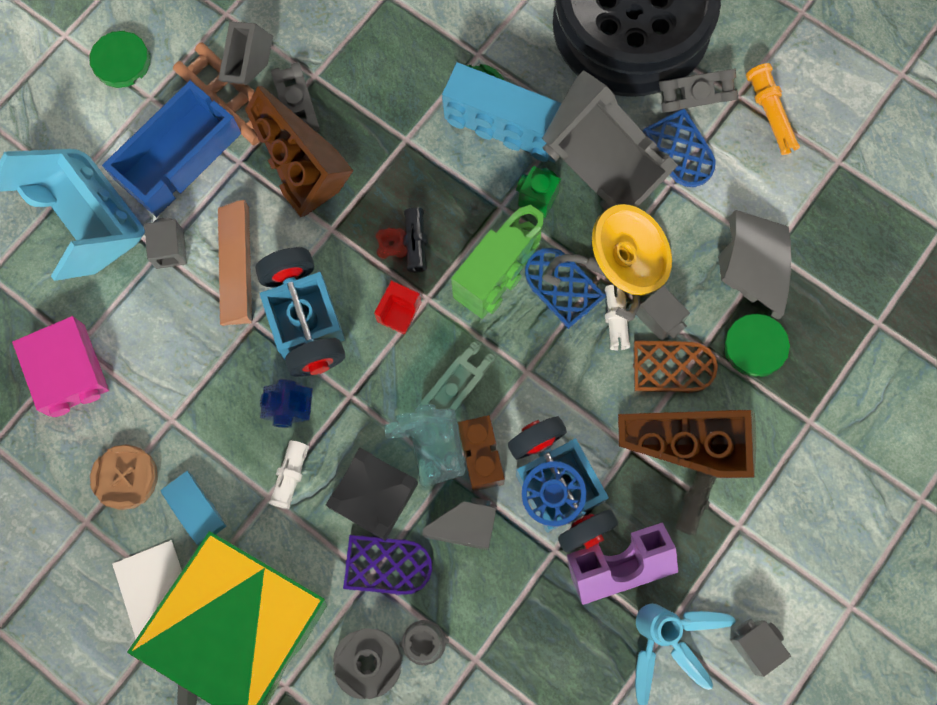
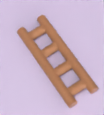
[173,42,259,145]

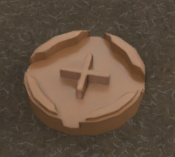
[90,444,158,510]

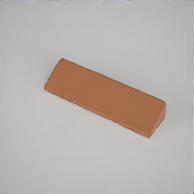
[218,200,252,326]

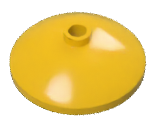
[592,204,672,295]

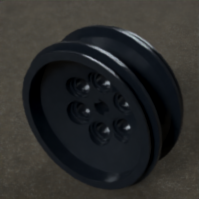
[552,0,721,97]

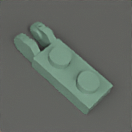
[419,339,498,426]

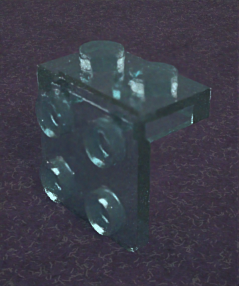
[384,405,465,487]

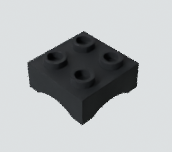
[326,447,418,541]

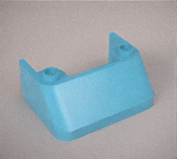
[0,149,145,281]

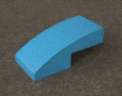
[160,471,227,546]

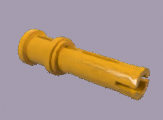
[745,63,800,155]

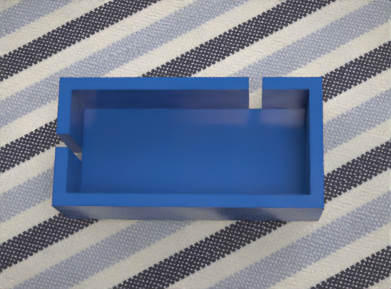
[102,81,241,218]

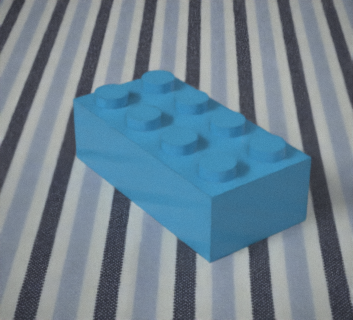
[442,62,561,163]

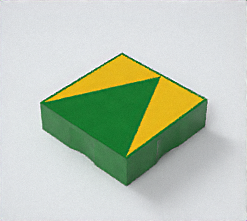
[127,531,327,705]

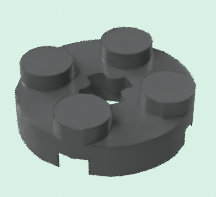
[333,628,402,699]

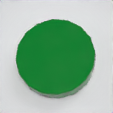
[89,31,150,88]
[724,314,790,377]

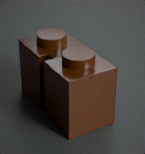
[457,415,505,492]

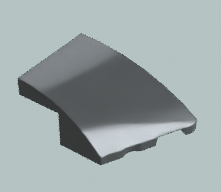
[718,210,791,319]

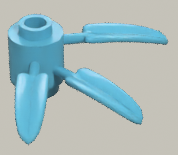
[635,603,736,705]

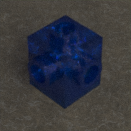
[260,379,313,428]

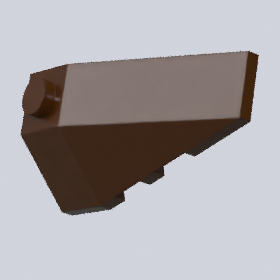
[245,86,354,217]
[618,410,757,478]

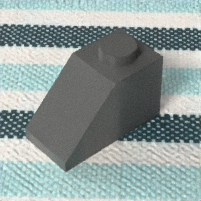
[218,21,273,85]
[422,498,496,551]

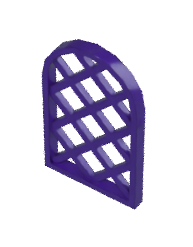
[343,535,432,596]

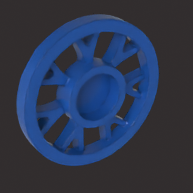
[522,461,587,527]

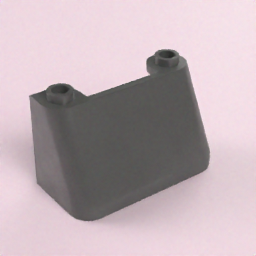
[542,70,678,211]

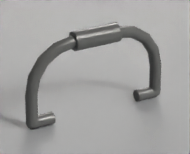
[542,254,641,321]

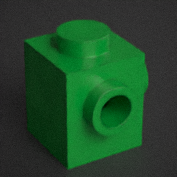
[516,166,561,218]

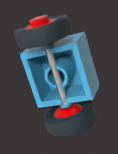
[255,247,345,377]
[508,416,618,553]

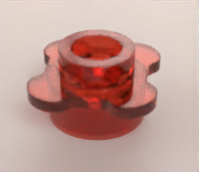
[376,228,407,259]

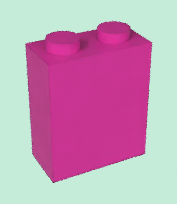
[12,316,109,417]

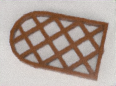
[633,341,718,393]

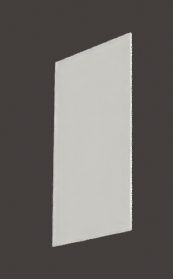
[112,540,182,638]

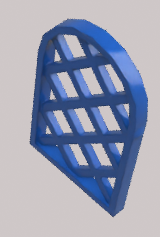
[642,109,716,187]
[525,248,606,329]

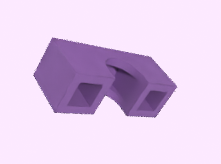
[567,522,678,605]

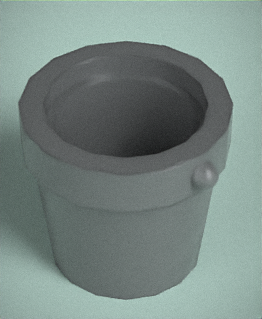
[399,620,449,666]

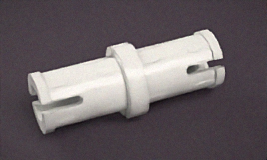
[605,284,630,350]
[269,440,309,509]

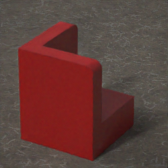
[374,280,422,334]

